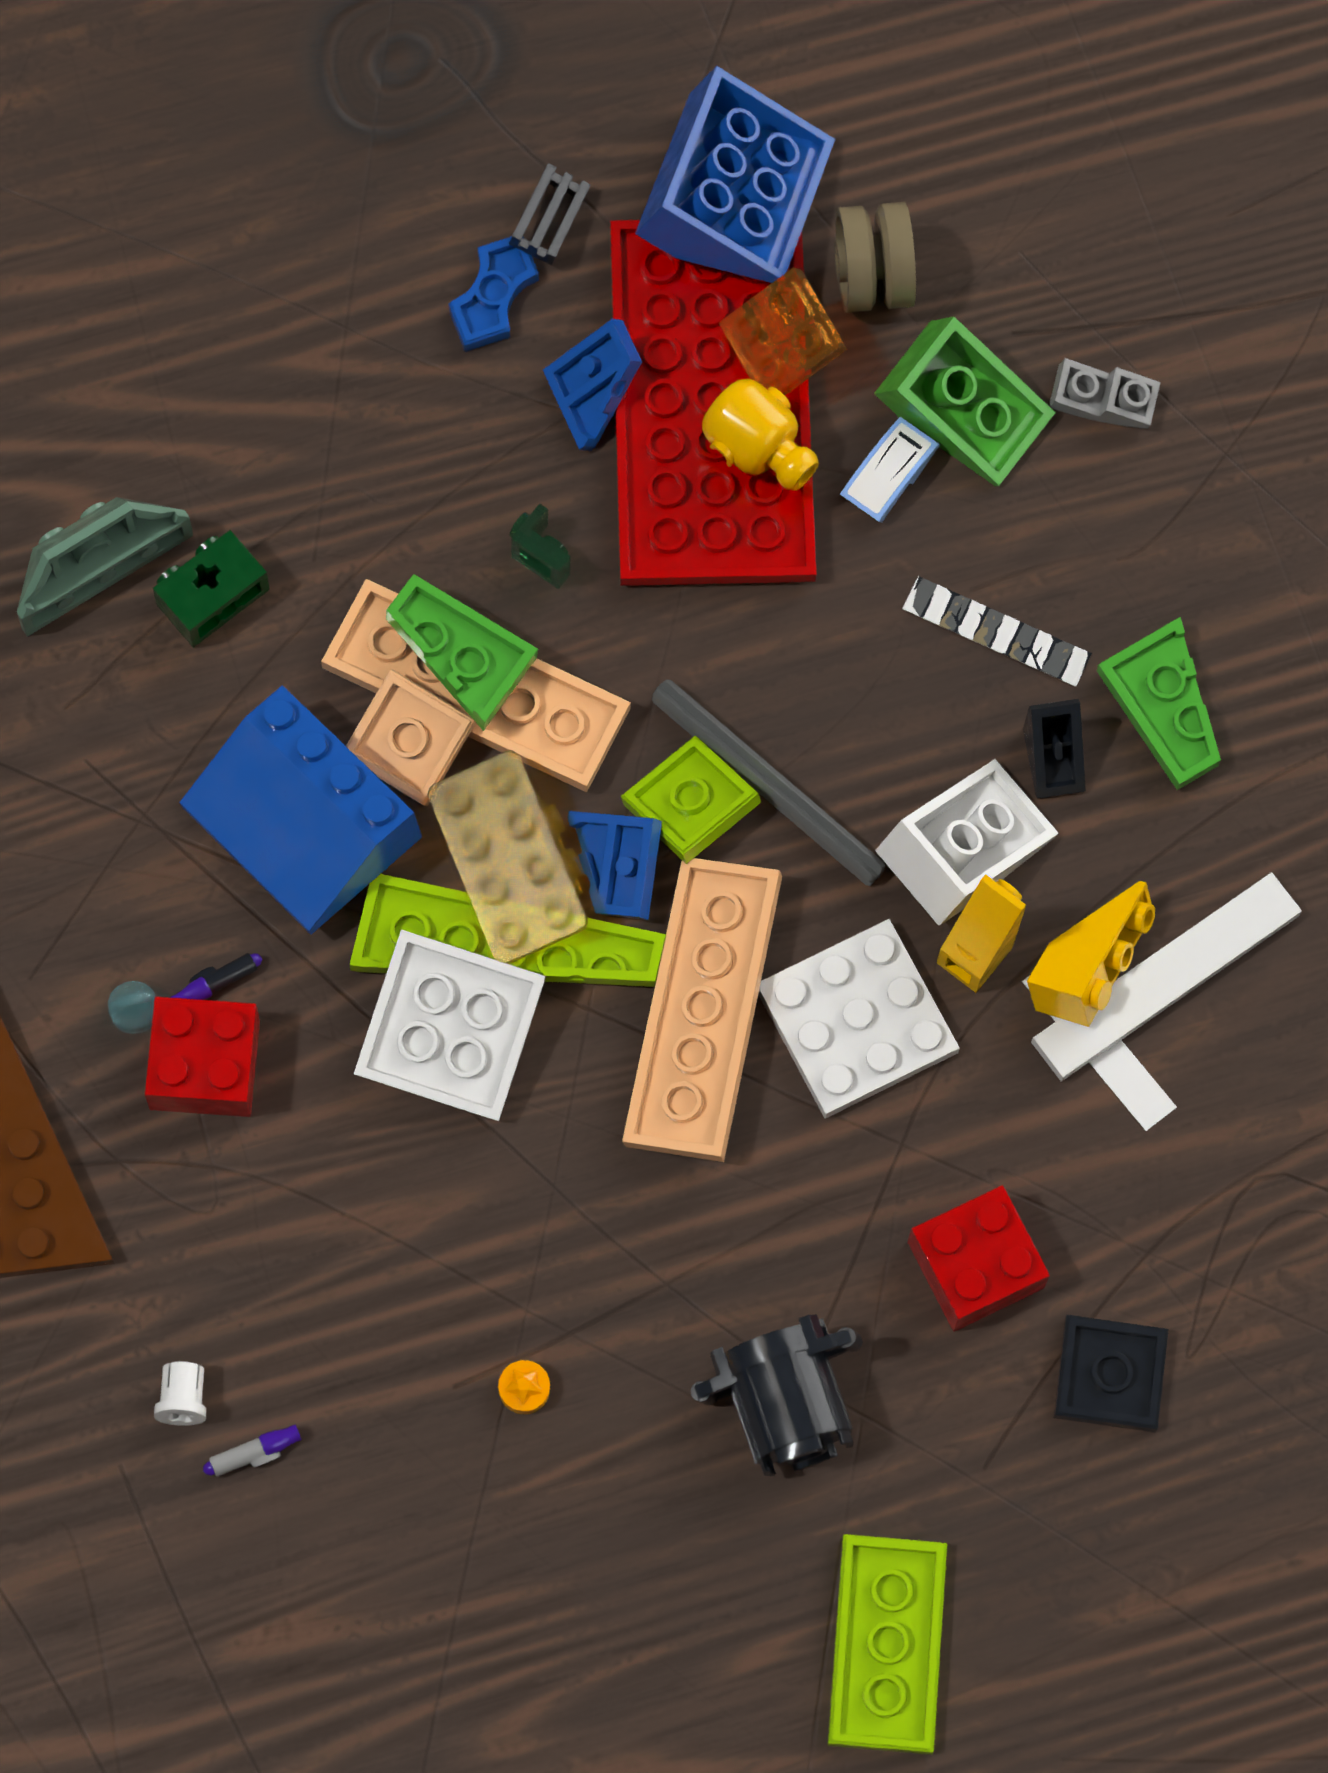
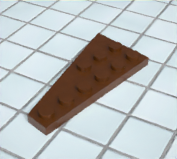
[0,1016,115,1278]

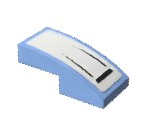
[840,417,940,523]

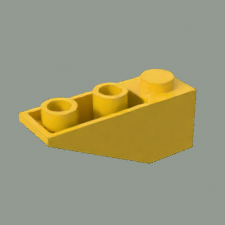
[937,874,1026,993]
[1027,881,1155,1027]

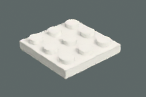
[758,919,960,1119]
[354,929,546,1121]

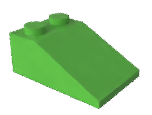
[874,316,1056,486]

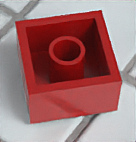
[145,996,260,1117]
[907,1185,1050,1332]

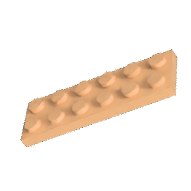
[321,579,631,792]
[622,858,782,1162]

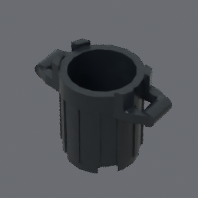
[691,1314,863,1476]

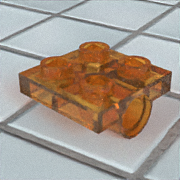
[719,267,847,395]

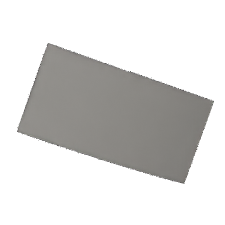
[1049,358,1160,429]

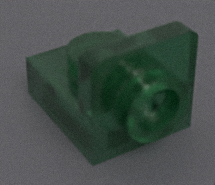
[509,504,571,589]

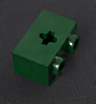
[153,530,270,648]

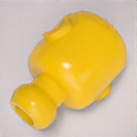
[702,379,819,491]

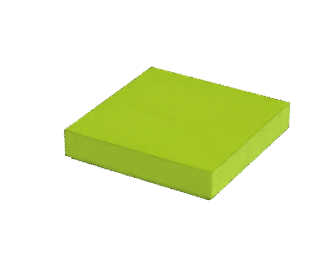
[621,735,761,864]

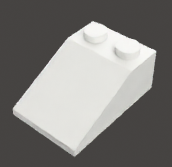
[875,759,1059,926]

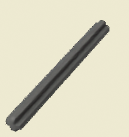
[652,679,885,886]

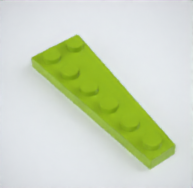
[350,874,666,987]

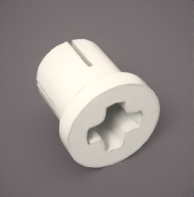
[154,1362,206,1426]

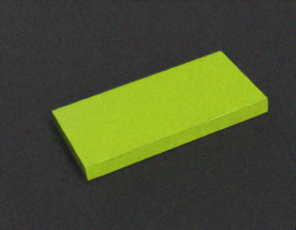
[828,1534,947,1755]

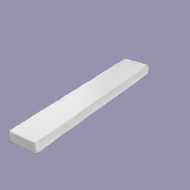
[1031,872,1302,1082]

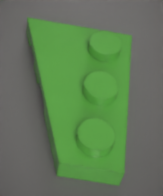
[386,574,538,731]
[1097,617,1221,790]

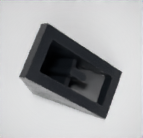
[1023,699,1086,798]

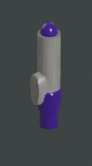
[203,1424,302,1477]

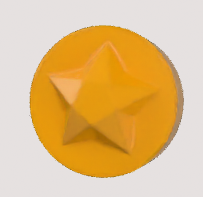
[498,1360,550,1414]

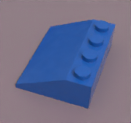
[635,66,835,285]
[179,685,422,935]

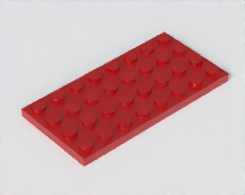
[610,220,816,586]

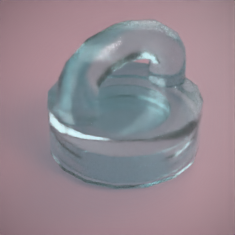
[108,981,156,1034]

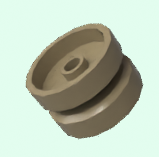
[834,202,916,313]

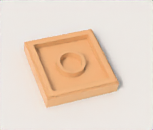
[346,670,476,806]

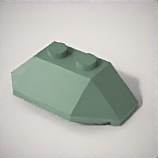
[17,497,193,637]

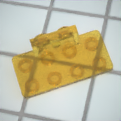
[428,750,588,964]

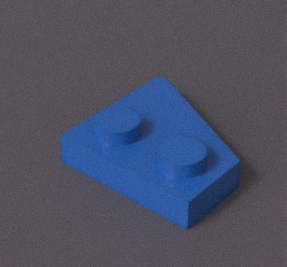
[543,319,642,451]
[568,811,662,920]

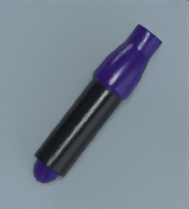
[171,953,262,1000]

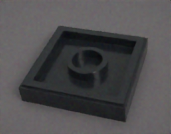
[1054,1315,1169,1433]

